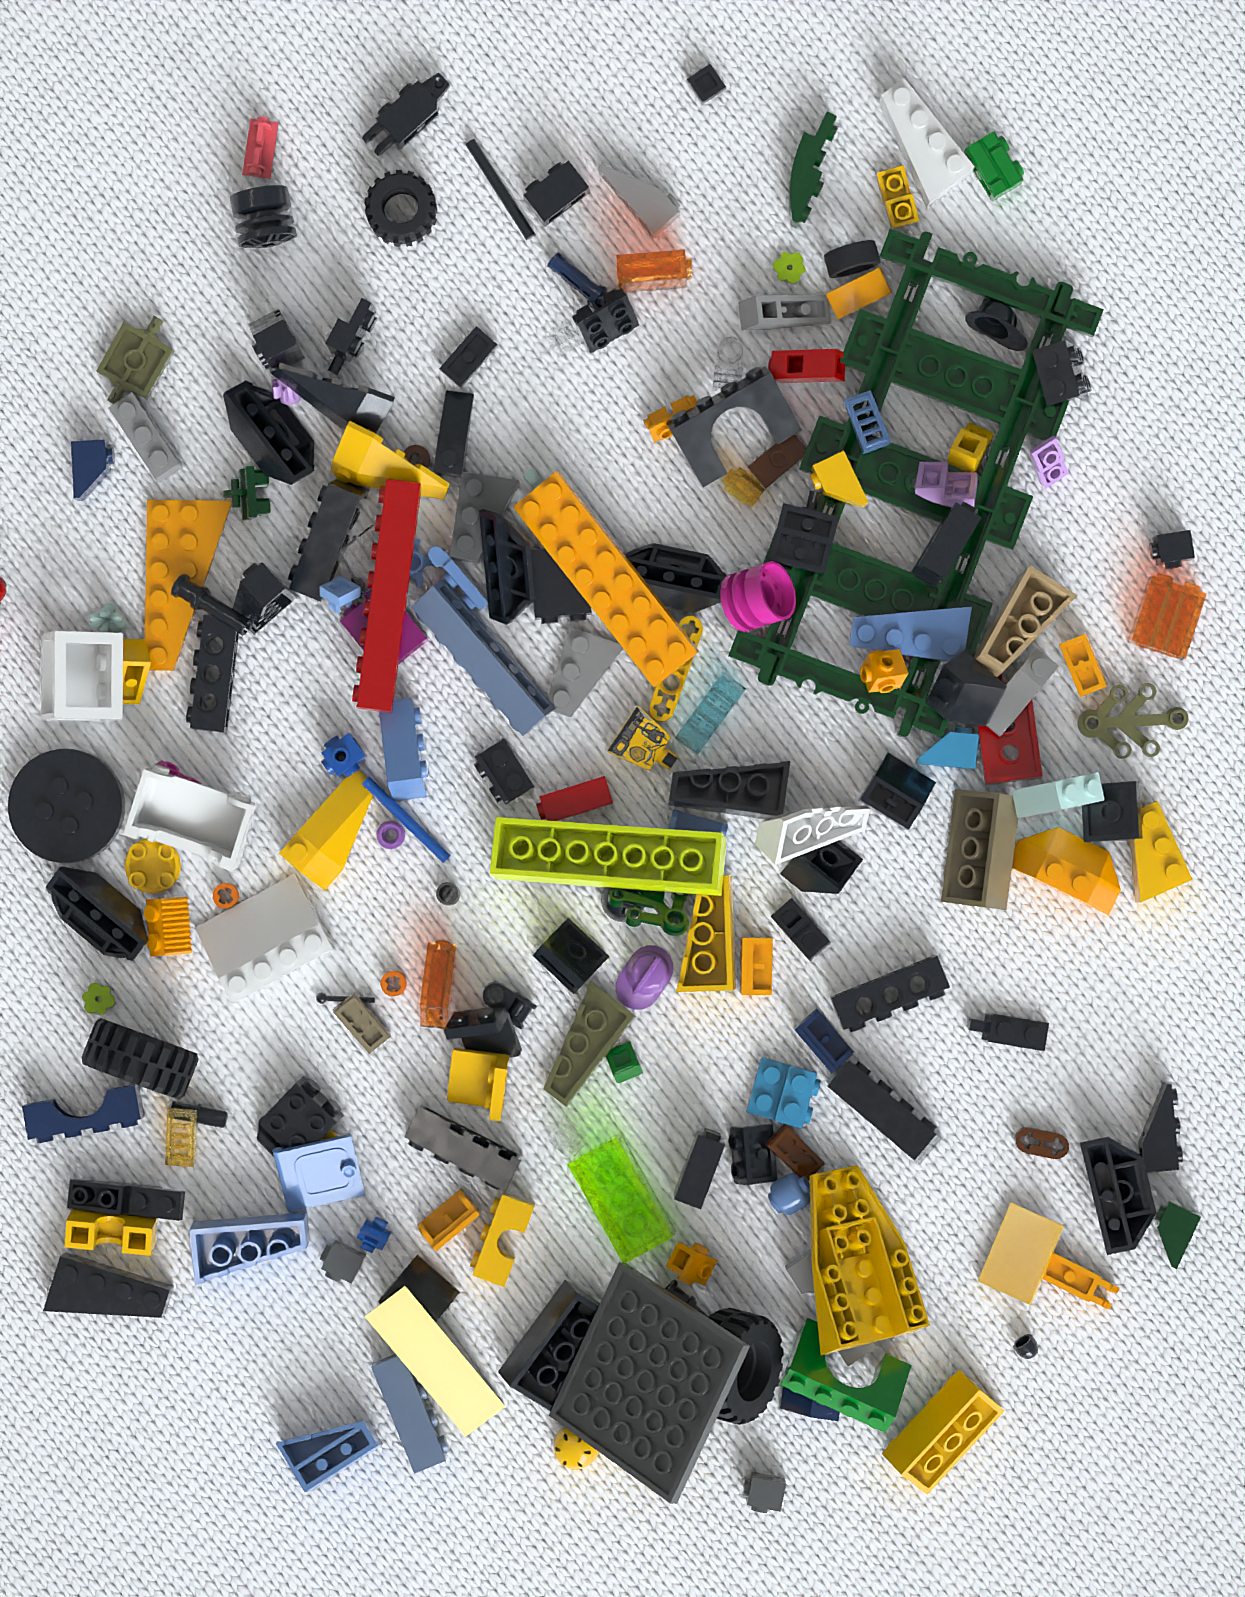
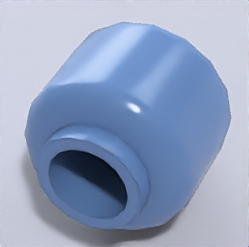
[768,1173,810,1215]

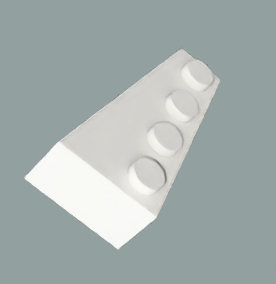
[879,78,975,208]

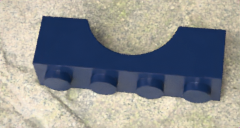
[22,1084,145,1143]

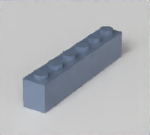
[411,579,556,736]

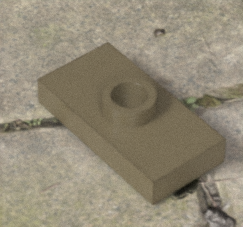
[332,992,391,1054]

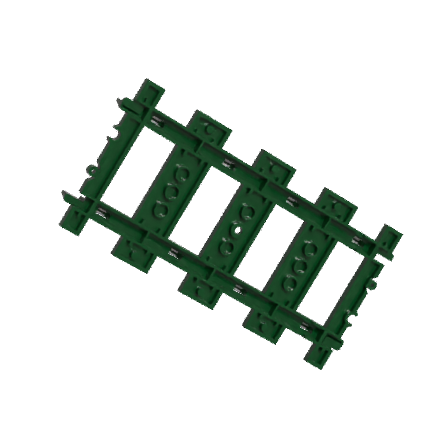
[728,229,1104,737]

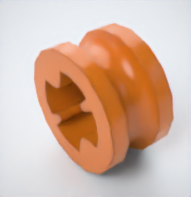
[213,883,239,908]
[380,971,407,997]

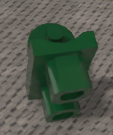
[223,466,271,521]

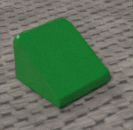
[606,1041,643,1083]

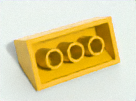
[881,1370,1005,1495]

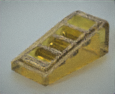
[165,1108,197,1167]

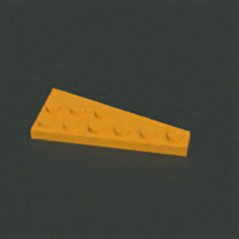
[145,499,232,671]

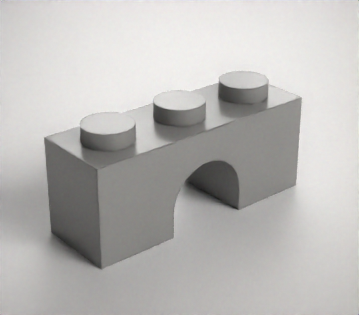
[108,392,183,483]

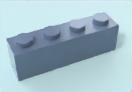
[371,1354,450,1474]

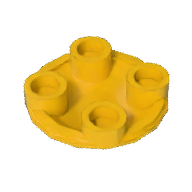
[124,838,181,894]

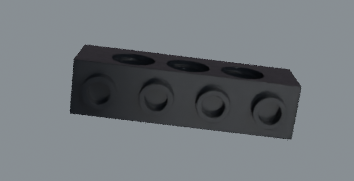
[186,615,239,733]
[829,955,950,1033]

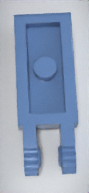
[427,546,488,611]

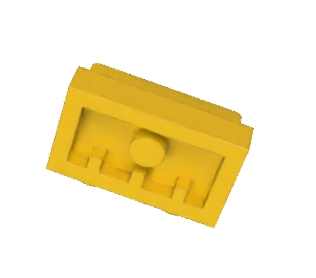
[447,1048,510,1121]

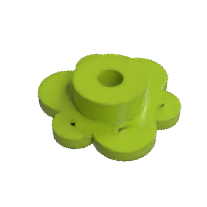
[773,252,806,284]
[82,982,115,1015]

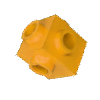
[860,649,909,693]
[665,1241,718,1286]

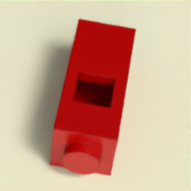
[768,349,845,383]
[536,776,613,821]

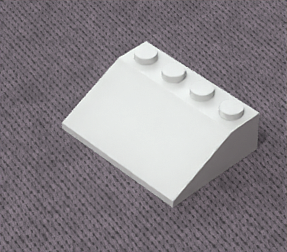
[195,873,336,1004]

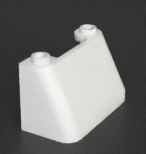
[123,764,255,871]

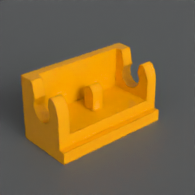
[1059,633,1108,697]
[740,937,773,995]
[417,1188,481,1252]

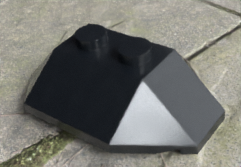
[223,380,314,485]
[479,509,535,625]
[623,543,727,613]
[46,866,149,961]
[1080,1136,1157,1255]

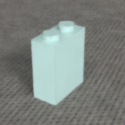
[1012,772,1104,819]

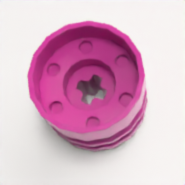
[720,561,796,632]

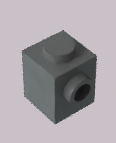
[319,1240,366,1284]
[742,1471,786,1513]

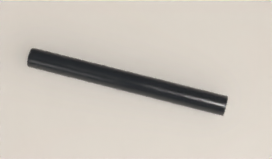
[465,139,536,240]

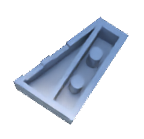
[379,698,428,801]
[276,1420,383,1493]

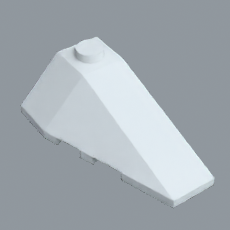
[755,805,870,865]

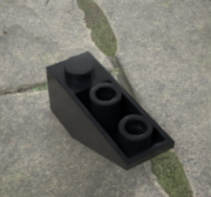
[1138,1082,1183,1173]

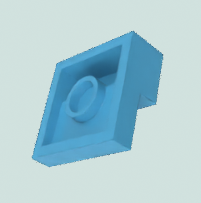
[746,1057,821,1128]

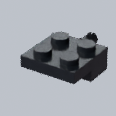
[325,298,378,376]
[768,491,839,575]

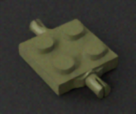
[96,315,175,404]

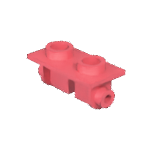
[242,116,279,179]

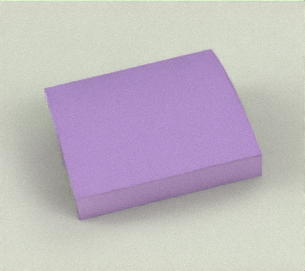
[915,462,977,507]

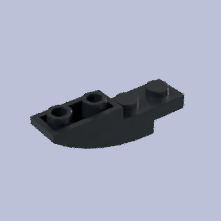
[67,1179,185,1221]

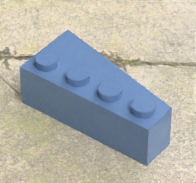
[189,1212,310,1286]

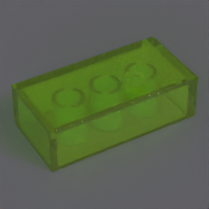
[567,1132,677,1263]

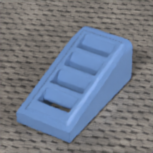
[843,390,891,454]

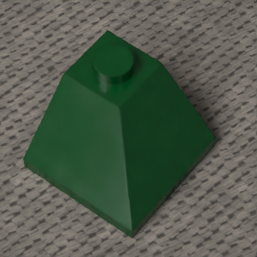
[1154,1201,1201,1269]

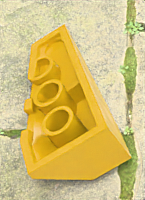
[279,770,373,890]

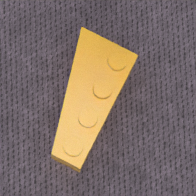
[676,875,736,992]

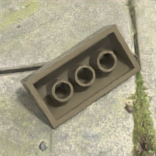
[941,789,1018,910]

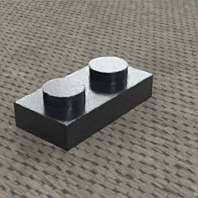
[439,326,498,389]

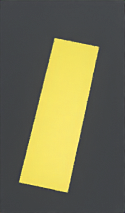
[365,1286,505,1437]

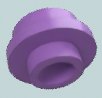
[376,821,405,849]

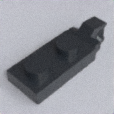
[968,1013,1049,1051]

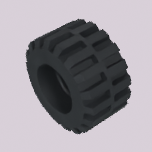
[364,170,438,247]

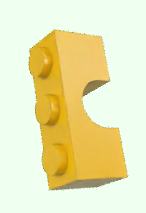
[470,1192,535,1287]
[65,1209,158,1256]

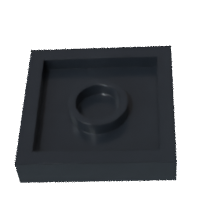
[1082,781,1143,842]
[532,917,610,994]

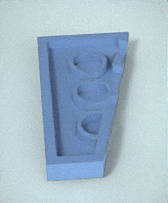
[849,607,972,662]

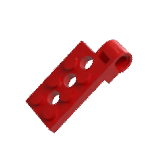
[977,673,1043,785]

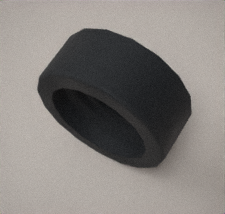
[824,240,881,278]

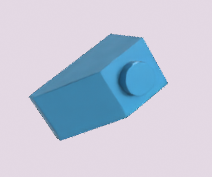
[916,727,979,770]

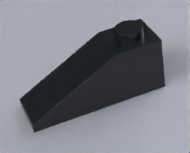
[434,390,474,478]

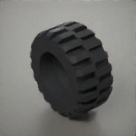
[81,1018,198,1100]
[708,1308,784,1425]

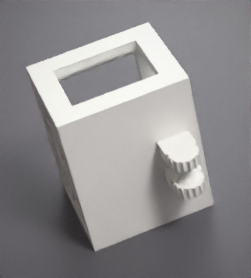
[41,631,123,722]

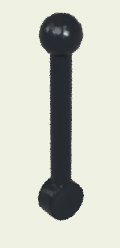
[316,992,375,1004]

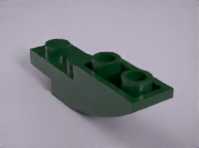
[788,111,839,229]

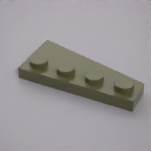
[543,981,636,1107]

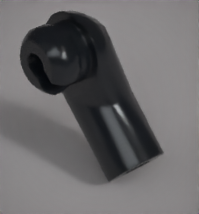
[256,1117,284,1158]

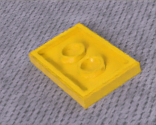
[978,1202,1064,1305]

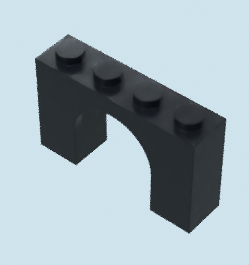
[666,366,802,488]
[910,502,982,588]

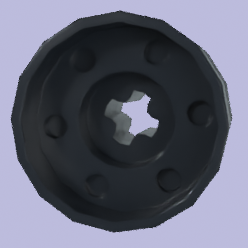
[230,185,297,248]

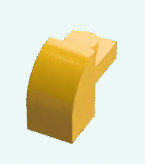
[947,422,994,472]

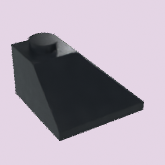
[780,840,863,894]

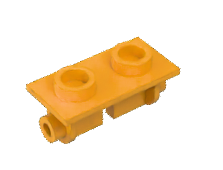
[643,395,697,443]

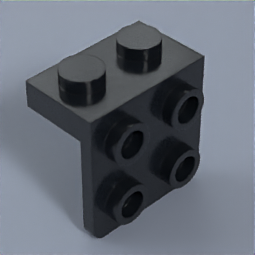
[1032,340,1092,406]
[444,1005,522,1058]
[260,1076,344,1149]

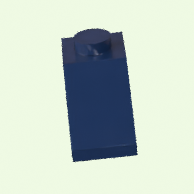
[71,440,115,501]
[780,1386,840,1422]

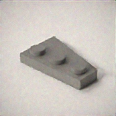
[547,627,623,718]

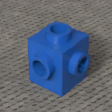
[321,733,367,777]

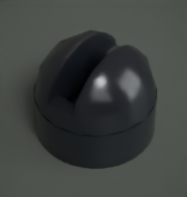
[436,882,460,906]
[1013,1334,1039,1359]

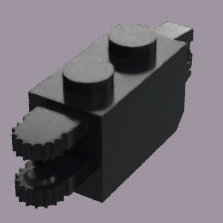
[362,72,450,156]

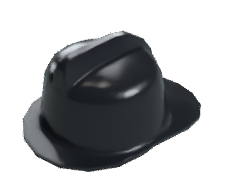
[965,298,1028,351]

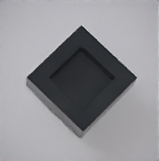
[686,64,726,105]

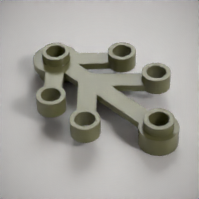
[1077,683,1189,759]

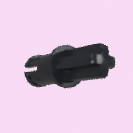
[169,1101,228,1128]

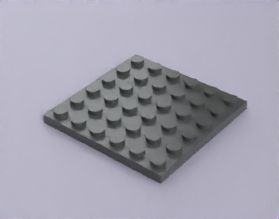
[549,1262,750,1504]

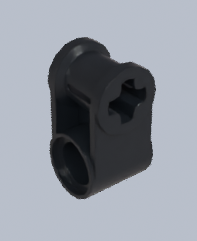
[483,981,537,1030]

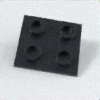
[572,288,639,353]

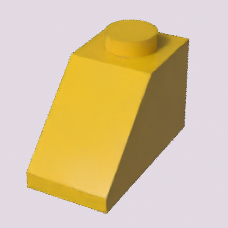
[809,451,869,508]
[123,639,151,704]

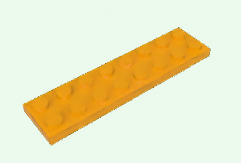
[513,470,700,687]

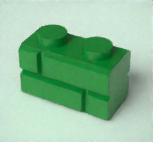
[963,131,1024,202]

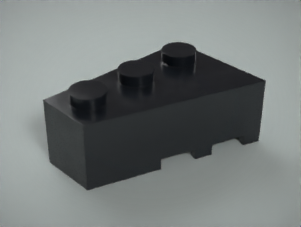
[249,308,305,369]

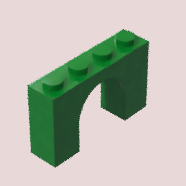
[780,1318,912,1433]

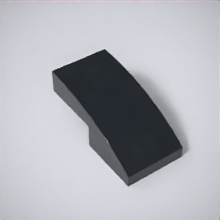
[770,898,831,961]

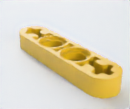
[649,616,703,722]

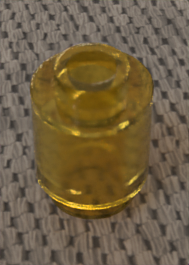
[722,467,765,508]

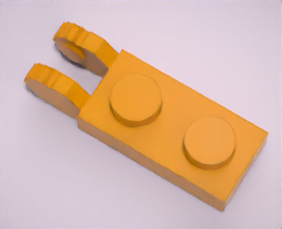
[1042,1252,1120,1310]

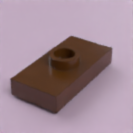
[747,435,807,489]
[765,1123,825,1181]

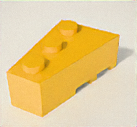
[1129,801,1193,903]

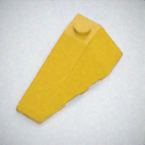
[330,421,450,500]

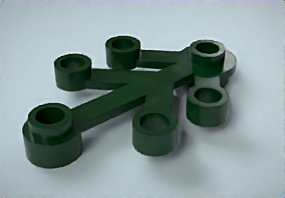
[608,888,689,936]

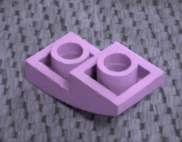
[1029,436,1069,489]

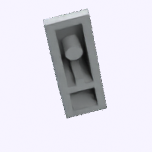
[599,165,680,239]
[738,295,831,331]
[986,648,1059,736]

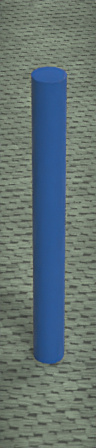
[362,776,451,863]

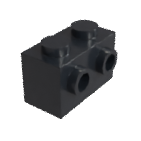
[523,160,590,227]

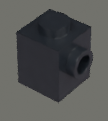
[1149,530,1195,569]

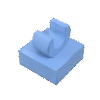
[320,576,361,614]

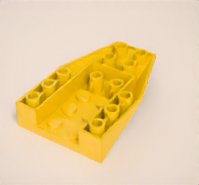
[810,1165,930,1355]

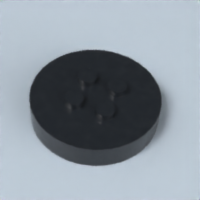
[8,749,125,863]

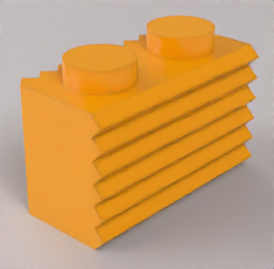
[144,896,193,957]

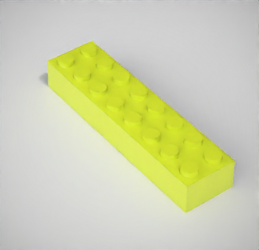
[490,817,727,896]

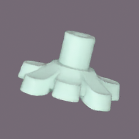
[89,603,127,633]

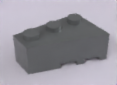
[450,472,520,564]

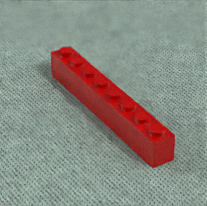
[352,479,422,713]

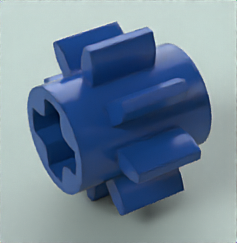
[357,1216,392,1253]

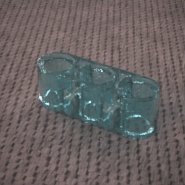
[675,672,746,755]

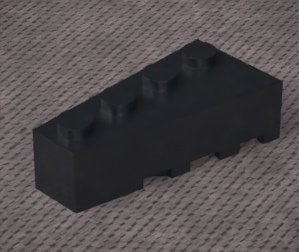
[668,761,791,820]

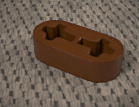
[1014,1127,1069,1159]

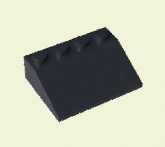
[498,1280,600,1411]

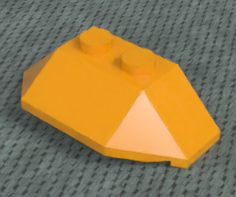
[1012,827,1121,916]

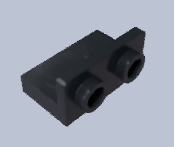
[473,739,535,805]
[728,1124,778,1185]

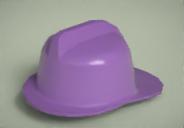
[616,945,673,1010]

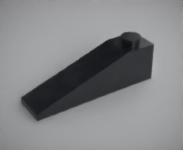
[270,363,395,434]

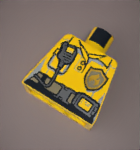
[607,706,679,771]

